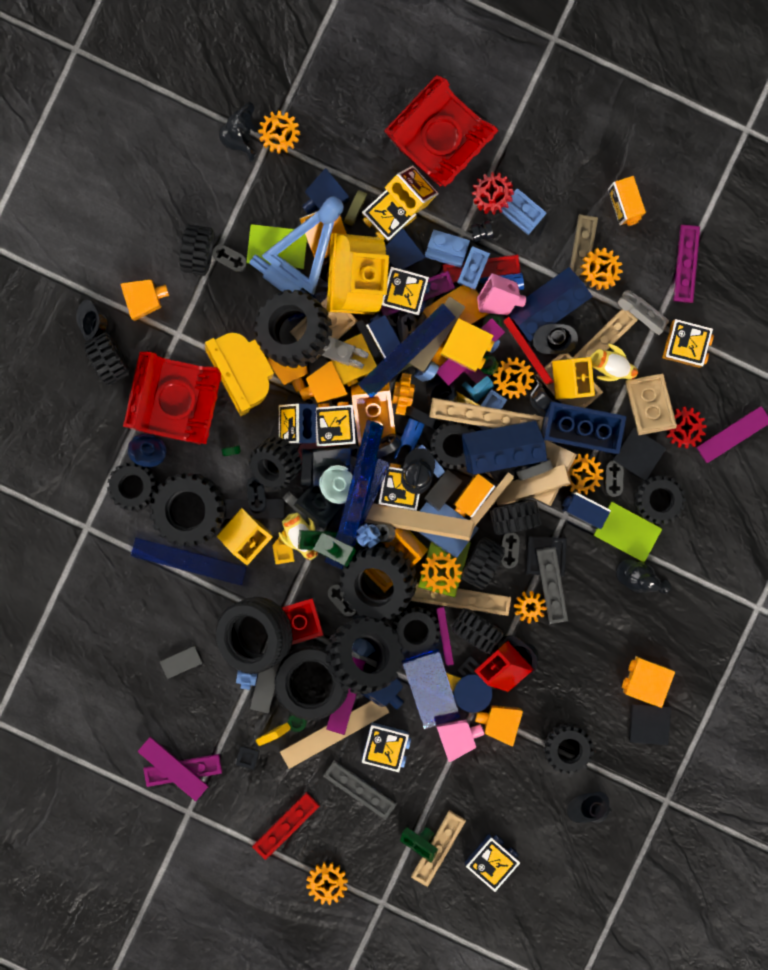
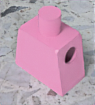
[477,273,526,315]
[436,720,484,762]

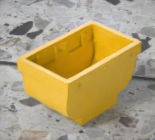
[327,233,389,315]
[205,333,274,417]

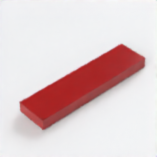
[442,254,521,283]
[504,317,553,385]
[252,792,320,860]

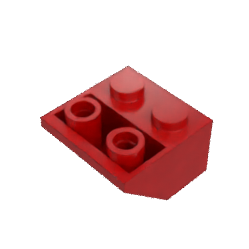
[475,641,534,692]

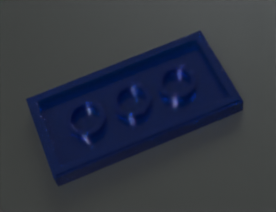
[402,649,461,729]

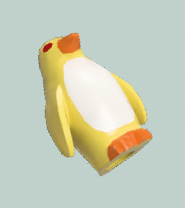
[590,344,638,382]
[278,513,318,560]

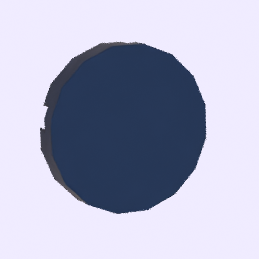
[128,434,167,467]
[454,674,492,713]

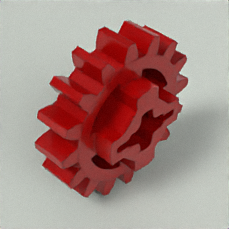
[472,172,514,215]
[665,407,707,449]

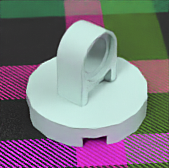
[319,465,358,504]

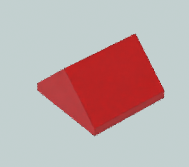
[281,598,324,645]

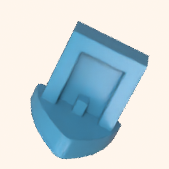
[461,376,494,402]

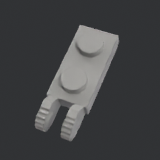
[618,290,669,335]
[319,336,369,369]

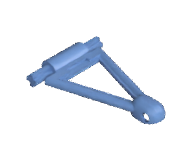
[249,196,343,298]

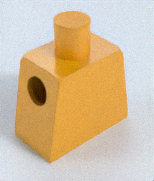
[121,280,169,321]
[267,358,309,393]
[299,361,348,404]
[475,705,523,746]

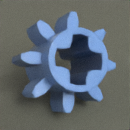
[356,523,380,549]
[236,671,257,690]

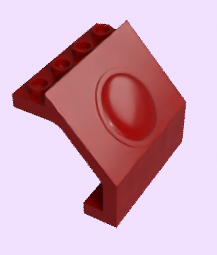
[384,75,498,187]
[123,352,222,444]

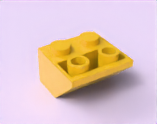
[552,357,595,399]
[217,508,273,565]

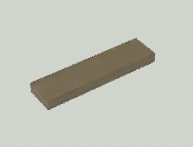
[570,214,598,286]
[407,296,465,373]

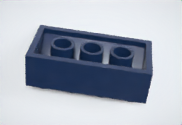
[508,267,593,343]
[541,402,626,454]
[462,420,547,475]

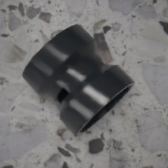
[470,220,493,243]

